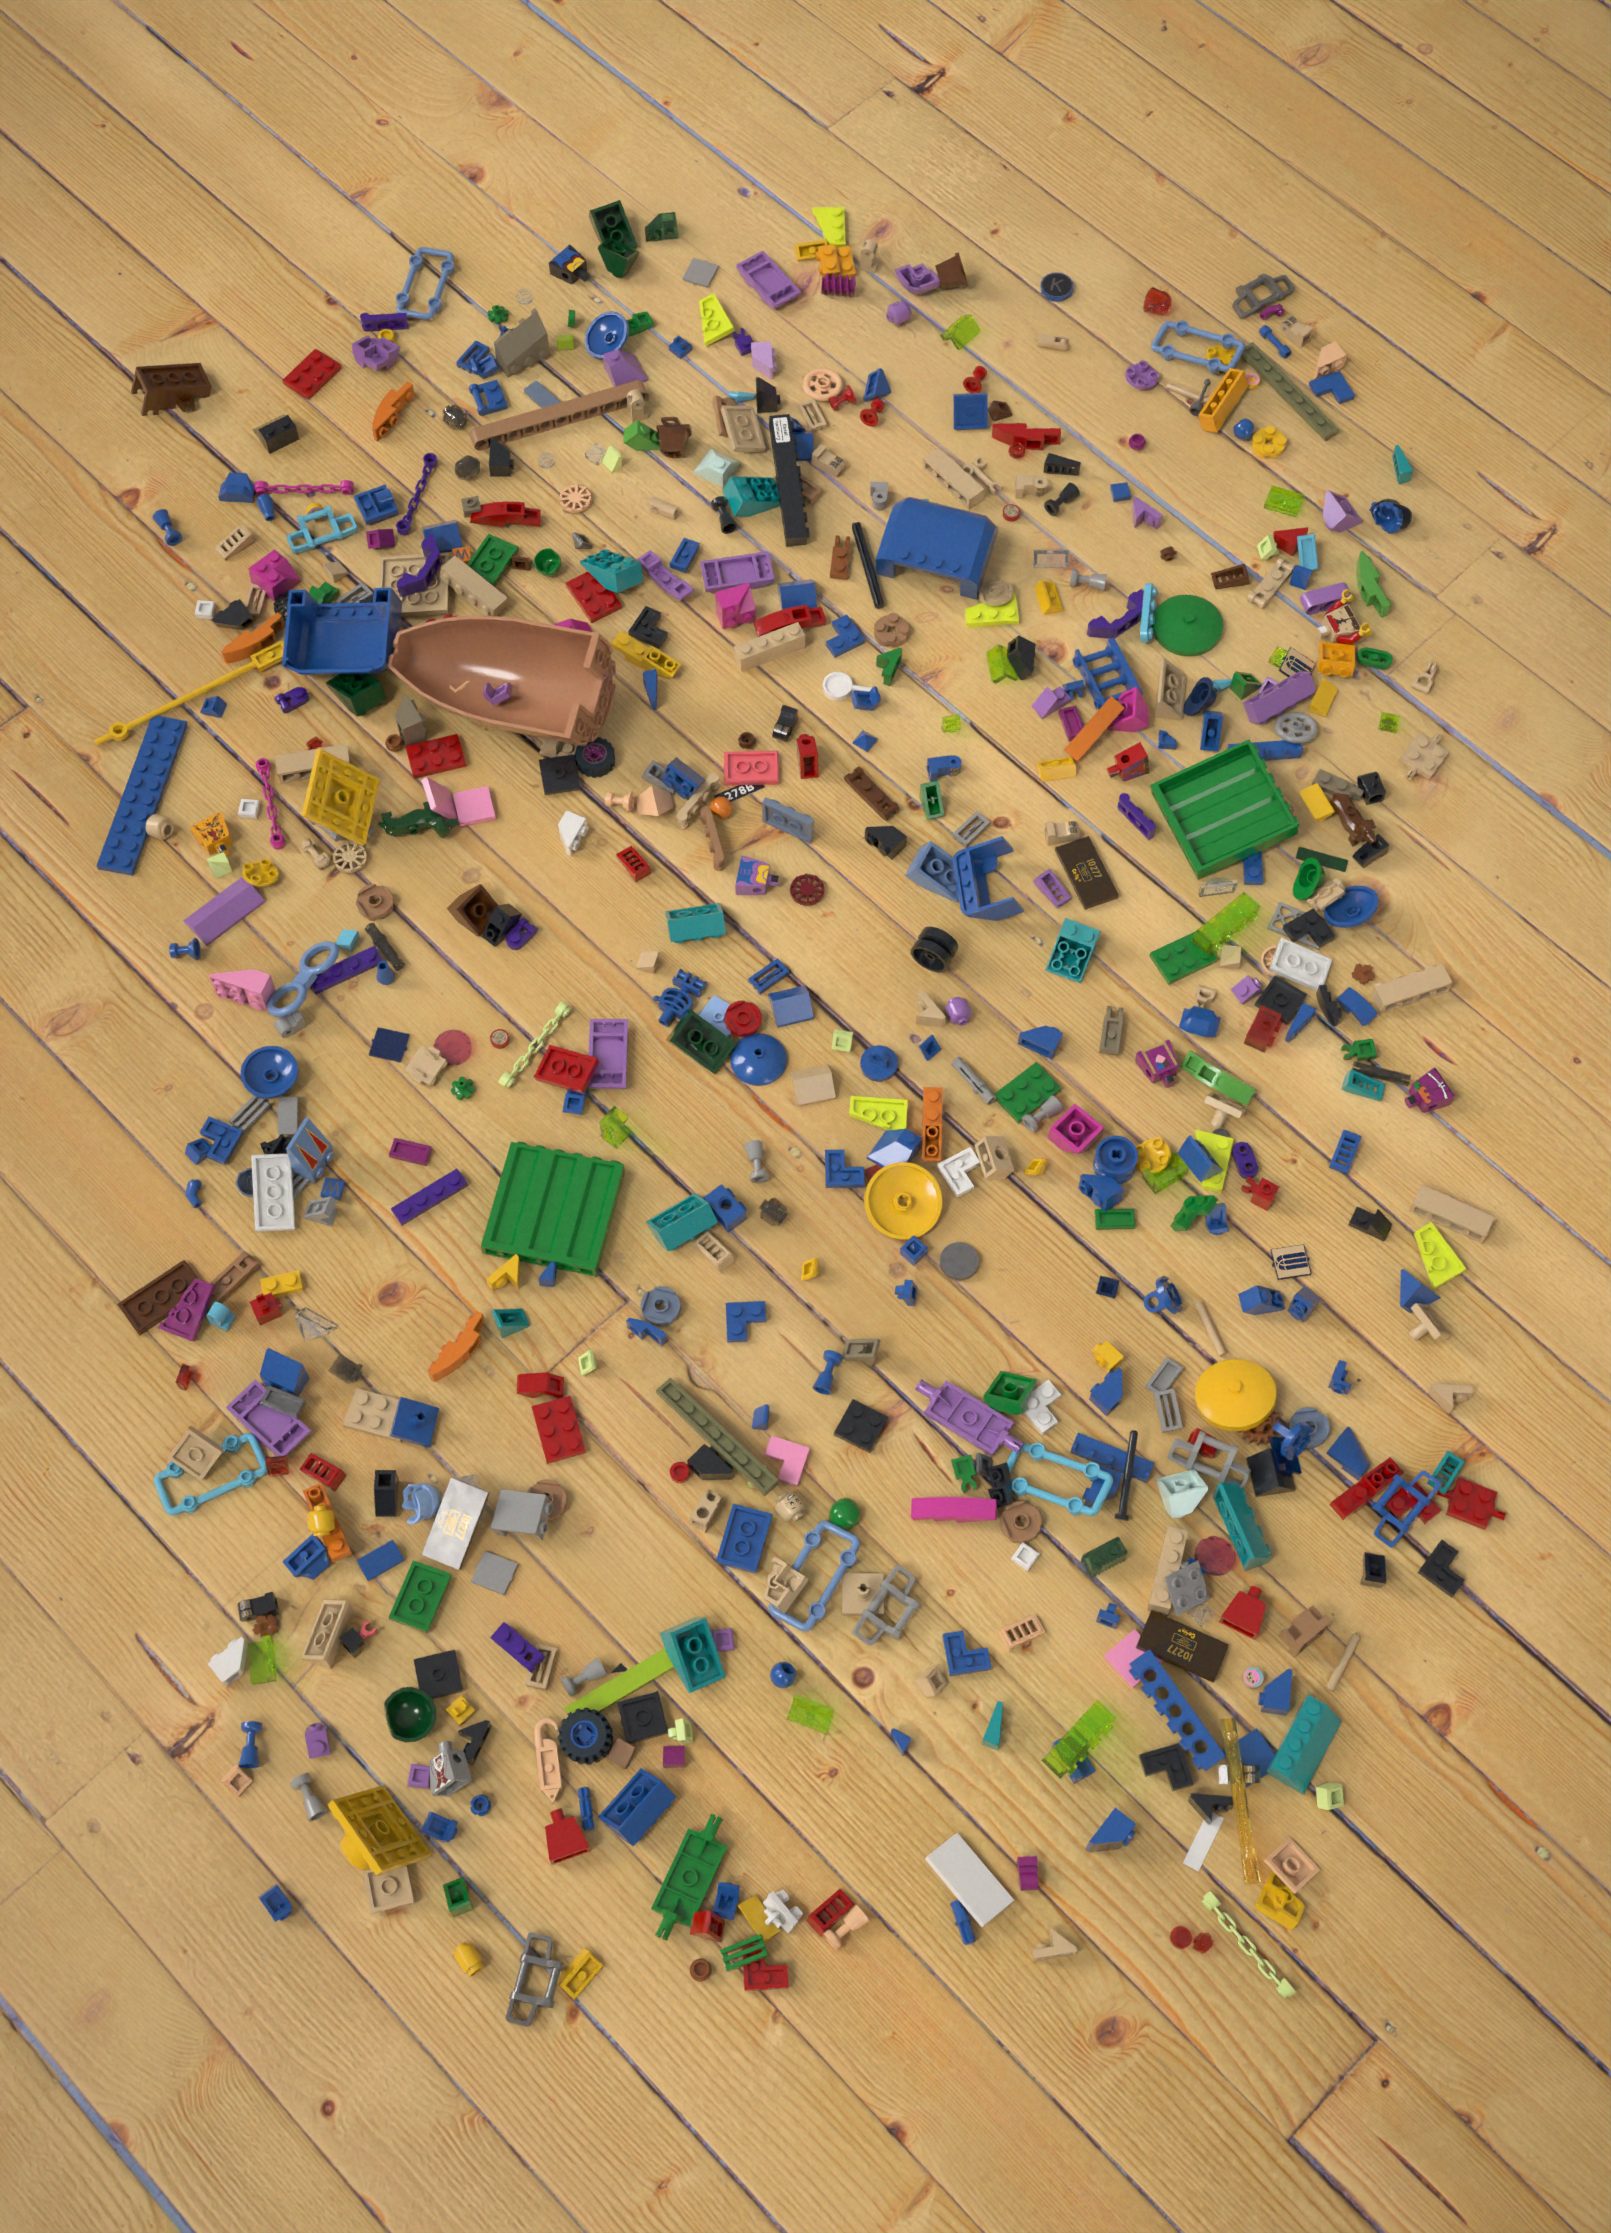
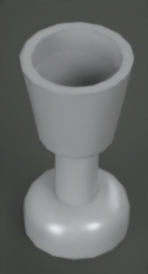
[1070,569,1107,591]
[1022,1096,1063,1133]
[744,1140,770,1183]
[560,1657,607,1697]
[290,1773,328,1822]

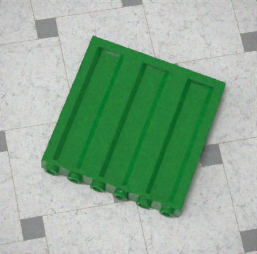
[1150,739,1300,880]
[481,1141,625,1277]

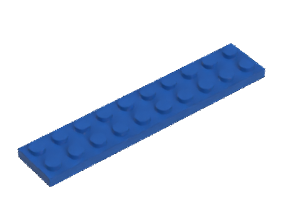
[96,716,188,876]

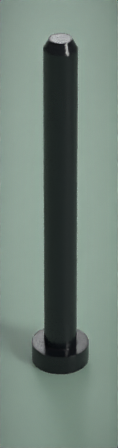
[1114,1430,1138,1521]

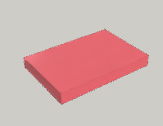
[724,751,779,786]

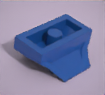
[218,472,255,503]
[1179,1006,1221,1037]
[282,1534,330,1580]

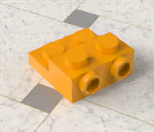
[815,244,856,279]
[1317,641,1355,678]

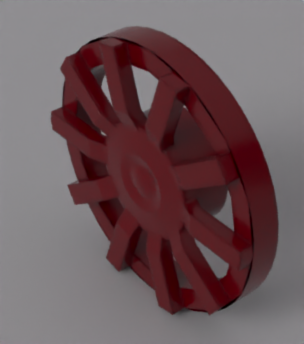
[790,873,824,906]

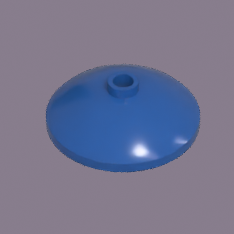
[585,311,629,360]
[1323,886,1379,928]
[730,1033,787,1086]
[240,1046,299,1099]

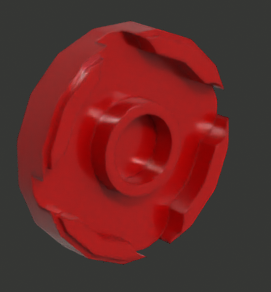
[724,1000,762,1037]

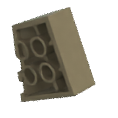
[494,308,550,377]

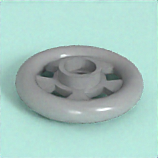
[1275,712,1318,744]

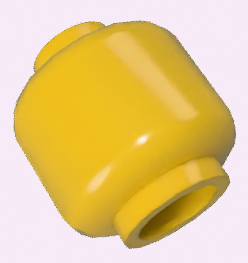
[307,1505,335,1536]

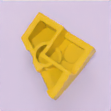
[1253,1870,1305,1931]

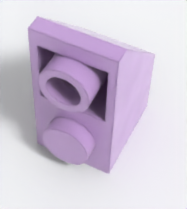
[751,342,776,379]

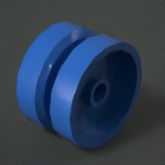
[1093,1136,1138,1185]

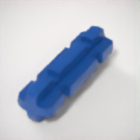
[578,1787,594,1830]

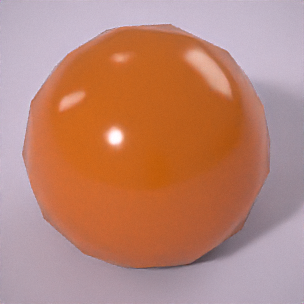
[710,797,732,819]

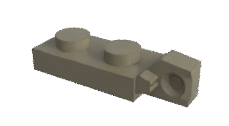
[1312,769,1364,802]

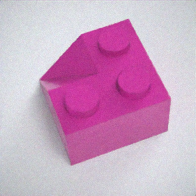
[248,549,300,601]
[715,583,756,629]
[1048,1104,1104,1154]

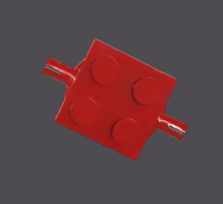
[1436,1477,1506,1530]

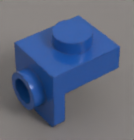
[470,353,500,379]
[851,686,881,711]
[1205,1203,1229,1235]
[421,1811,458,1843]
[713,1882,740,1920]
[259,1883,293,1922]

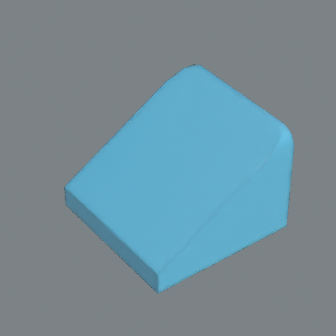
[335,930,360,952]

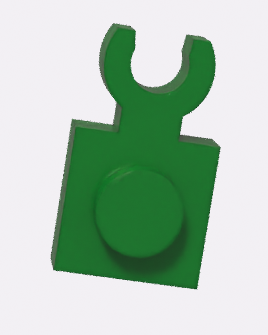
[1341,1038,1377,1061]
[951,1455,977,1493]

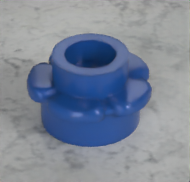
[470,1795,491,1816]

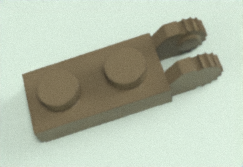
[1099,1005,1123,1056]

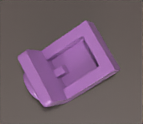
[483,682,513,706]
[1230,975,1263,1005]
[305,1723,331,1759]

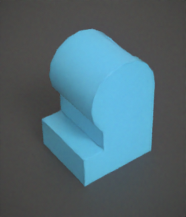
[206,1302,236,1332]

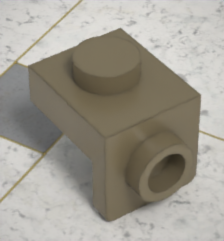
[461,496,481,518]

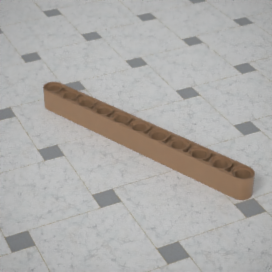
[469,380,649,450]

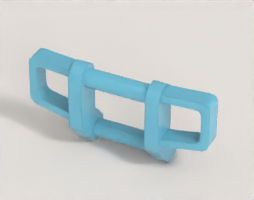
[286,505,358,554]

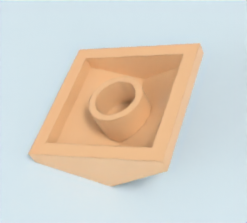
[1264,1837,1320,1894]

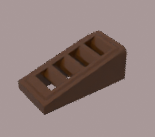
[1211,564,1250,589]

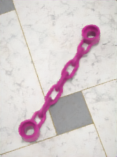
[254,480,354,496]
[256,758,286,850]

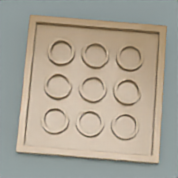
[379,553,450,617]

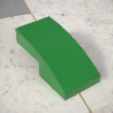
[627,311,654,337]

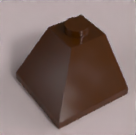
[446,884,498,937]

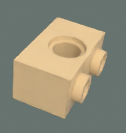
[974,1136,1014,1180]

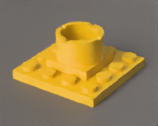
[301,749,380,846]
[327,1785,432,1876]

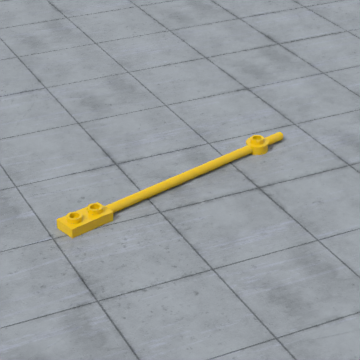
[93,640,284,747]

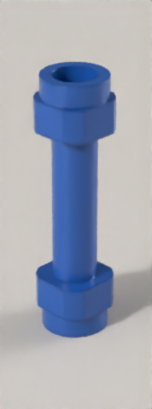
[1259,325,1292,359]

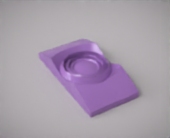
[736,251,801,309]
[700,551,774,593]
[587,1019,628,1089]
[226,1379,311,1459]

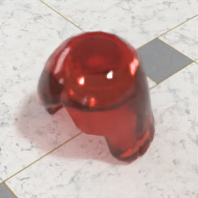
[1143,287,1172,315]

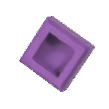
[711,1628,734,1652]
[407,1764,430,1789]

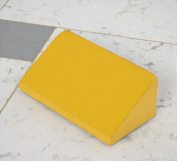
[794,239,828,261]
[1034,580,1063,615]
[1309,678,1338,717]
[1036,756,1076,782]
[1299,783,1335,822]
[738,1895,781,1943]
[557,1948,604,2000]

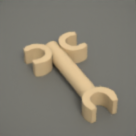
[962,456,1002,496]

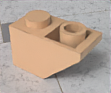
[1314,341,1347,379]

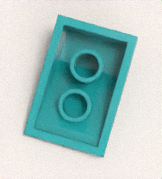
[660,1617,726,1693]

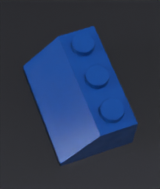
[598,1768,676,1846]

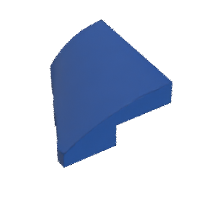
[1326,1427,1371,1481]

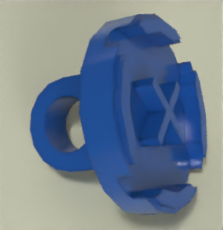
[860,1045,898,1082]
[1144,1276,1183,1314]
[1272,1422,1313,1460]

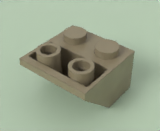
[395,694,427,746]

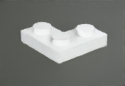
[937,1147,980,1198]
[1023,1380,1061,1435]

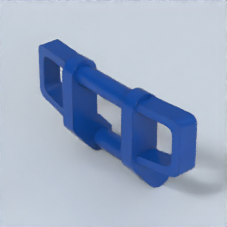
[1371,1471,1441,1548]

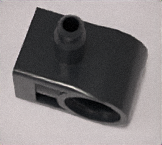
[1357,771,1386,805]

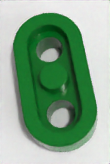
[1356,647,1393,670]

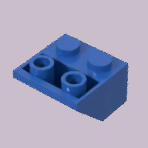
[661,757,705,800]

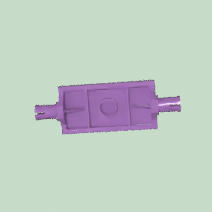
[915,1379,1024,1457]

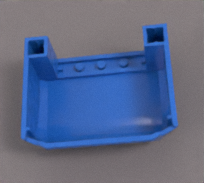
[876,497,998,600]
[282,588,402,675]

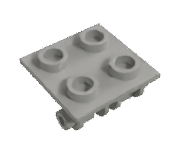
[1164,1561,1210,1616]

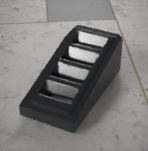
[1043,453,1081,476]

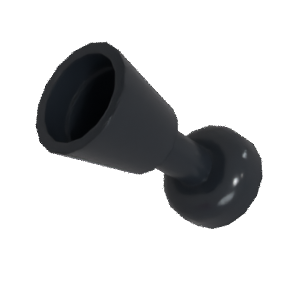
[1044,482,1080,516]
[710,496,738,534]

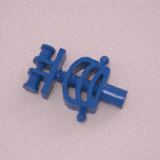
[653,969,707,1026]

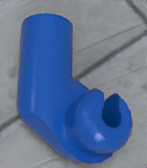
[185,1179,202,1208]

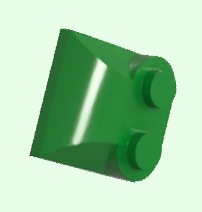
[984,1371,1037,1415]

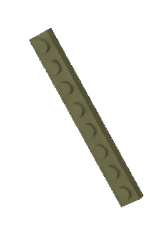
[1241,342,1338,441]
[656,1377,779,1497]

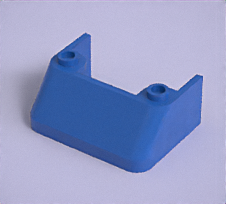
[953,836,1024,921]

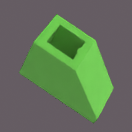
[624,420,660,451]

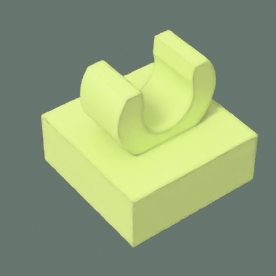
[1257,535,1280,561]
[831,1029,853,1052]
[668,1718,694,1744]

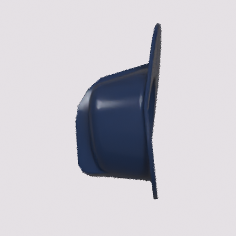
[1183,677,1217,716]

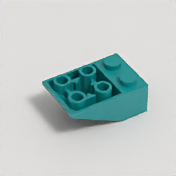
[722,476,780,517]
[580,549,643,593]
[1045,918,1102,983]

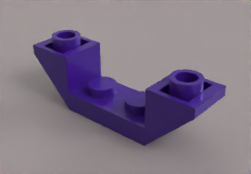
[397,533,442,597]
[1087,589,1144,639]

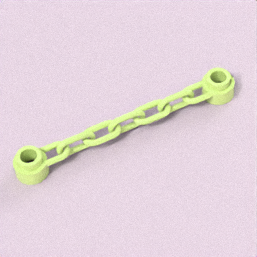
[498,1001,571,1088]
[1201,1891,1296,1999]

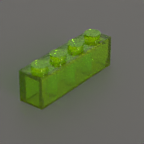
[1192,892,1260,955]
[1041,1699,1116,1779]

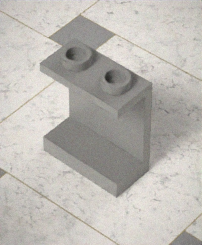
[491,1489,553,1541]

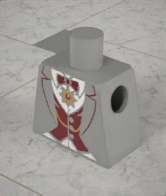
[430,1741,472,1797]

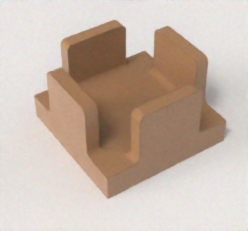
[1279,1605,1332,1658]

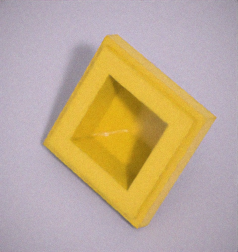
[1024,1158,1047,1175]
[801,1257,820,1281]

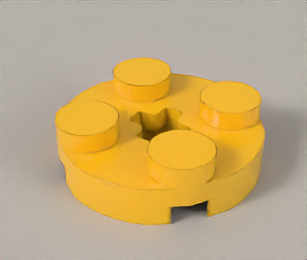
[1252,426,1287,459]

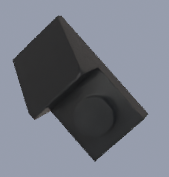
[1348,1207,1392,1241]
[1360,1552,1386,1588]
[458,1720,492,1765]
[1188,1793,1234,1825]

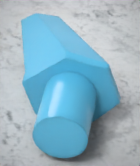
[729,391,756,402]
[1212,679,1232,692]

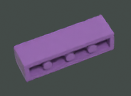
[1243,671,1316,724]

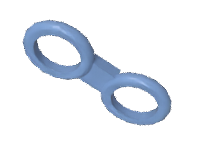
[267,941,339,1017]

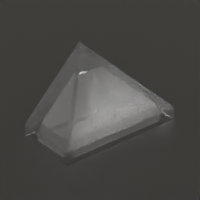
[1033,547,1069,568]
[1198,876,1238,897]
[294,1307,338,1342]

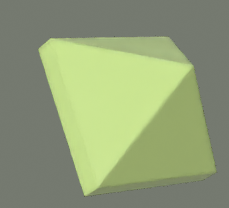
[578,1350,598,1376]

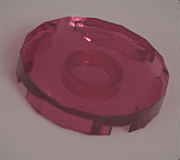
[434,1030,472,1066]
[1194,1536,1236,1576]

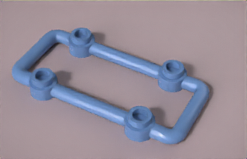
[396,247,454,320]
[1151,320,1245,374]
[769,1521,861,1631]

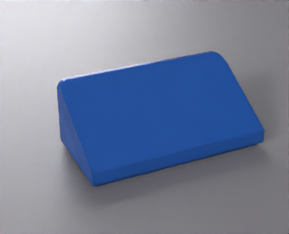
[357,1540,404,1581]

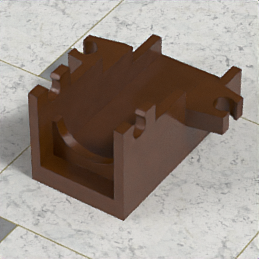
[131,363,212,416]

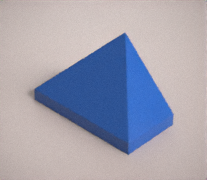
[863,368,891,402]

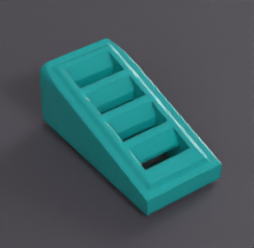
[1392,445,1413,484]
[1341,1069,1385,1101]
[1427,1450,1465,1494]
[982,1701,1003,1750]

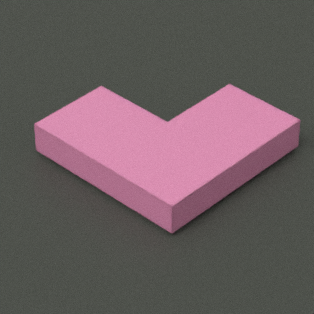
[765,1436,810,1487]

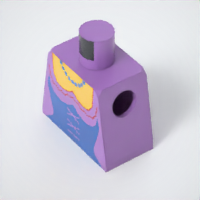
[735,856,779,895]

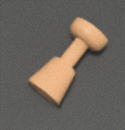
[823,1905,870,1951]

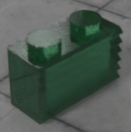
[1081,1537,1128,1578]

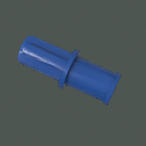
[950,1900,976,1945]

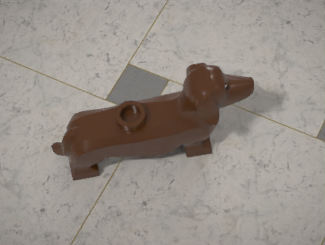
[1330,793,1376,847]

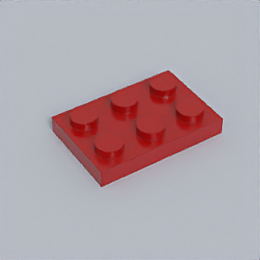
[282,348,342,400]
[565,572,622,623]
[405,734,466,779]
[534,1045,600,1094]
[531,1396,586,1464]

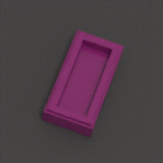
[1058,706,1083,742]
[389,1138,432,1166]

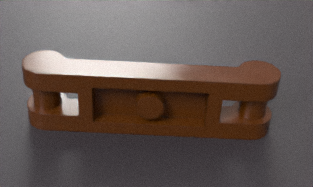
[844,766,900,821]

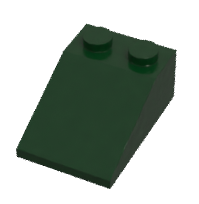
[589,200,638,249]
[326,674,387,717]
[666,1010,737,1074]

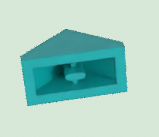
[492,1309,530,1338]

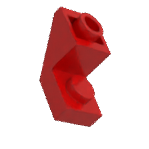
[516,1372,564,1398]

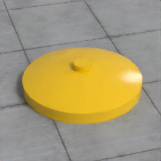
[864,1162,942,1240]
[1195,1359,1277,1431]

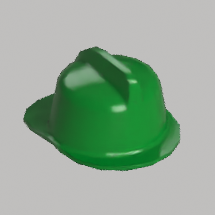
[1292,858,1326,900]

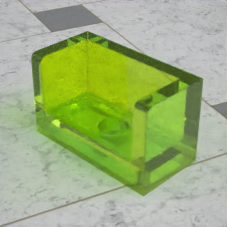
[599,1106,631,1149]
[1142,1150,1189,1195]

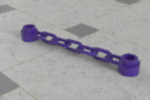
[396,453,438,536]

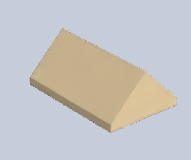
[1155,658,1186,720]
[300,1600,354,1669]

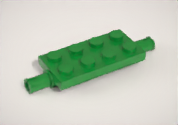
[651,1814,728,1941]

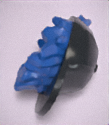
[1369,499,1412,533]

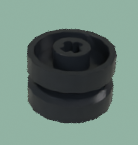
[910,926,959,973]

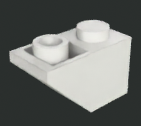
[558,811,588,856]
[208,1637,248,1688]

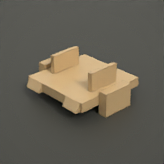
[1306,878,1345,911]
[405,1045,448,1086]

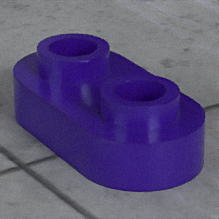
[1232,1142,1258,1179]

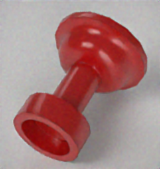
[963,366,987,393]
[828,385,857,410]
[860,398,885,427]

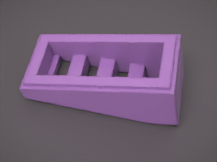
[1033,869,1071,908]

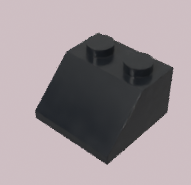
[253,415,299,454]

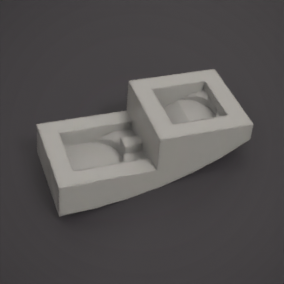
[278,1096,299,1135]

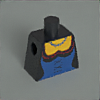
[549,244,590,284]

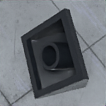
[1246,1448,1296,1497]

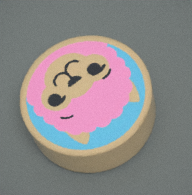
[1242,1667,1264,1689]

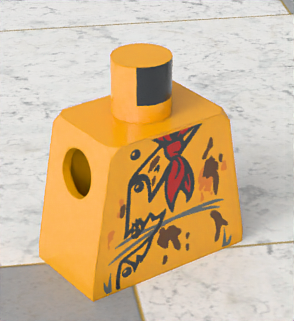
[190,811,233,856]

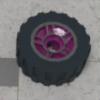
[575,737,615,778]

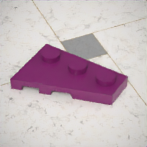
[157,1278,216,1342]

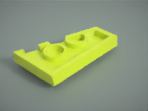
[812,207,846,248]
[699,293,735,347]
[965,592,1019,628]
[849,1096,908,1131]
[1195,1130,1234,1193]
[1414,1222,1466,1290]

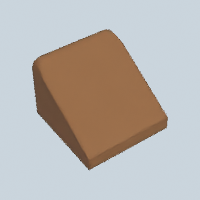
[607,1737,636,1769]

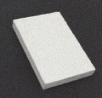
[1269,937,1332,992]

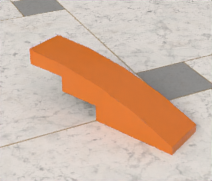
[1064,696,1125,761]

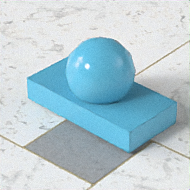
[1297,534,1318,570]

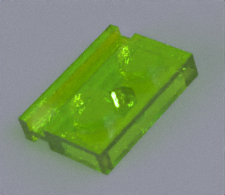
[1264,485,1304,518]

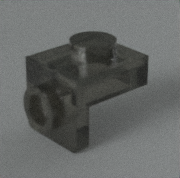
[328,1353,363,1384]

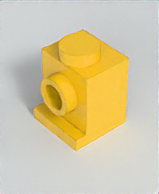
[1092,1340,1124,1375]

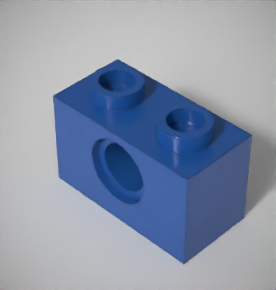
[703,1184,747,1233]

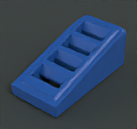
[643,669,658,710]
[1285,1003,1316,1043]
[1329,1130,1361,1174]

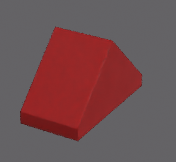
[1273,527,1308,556]
[690,1910,725,1943]

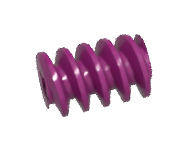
[821,273,856,296]

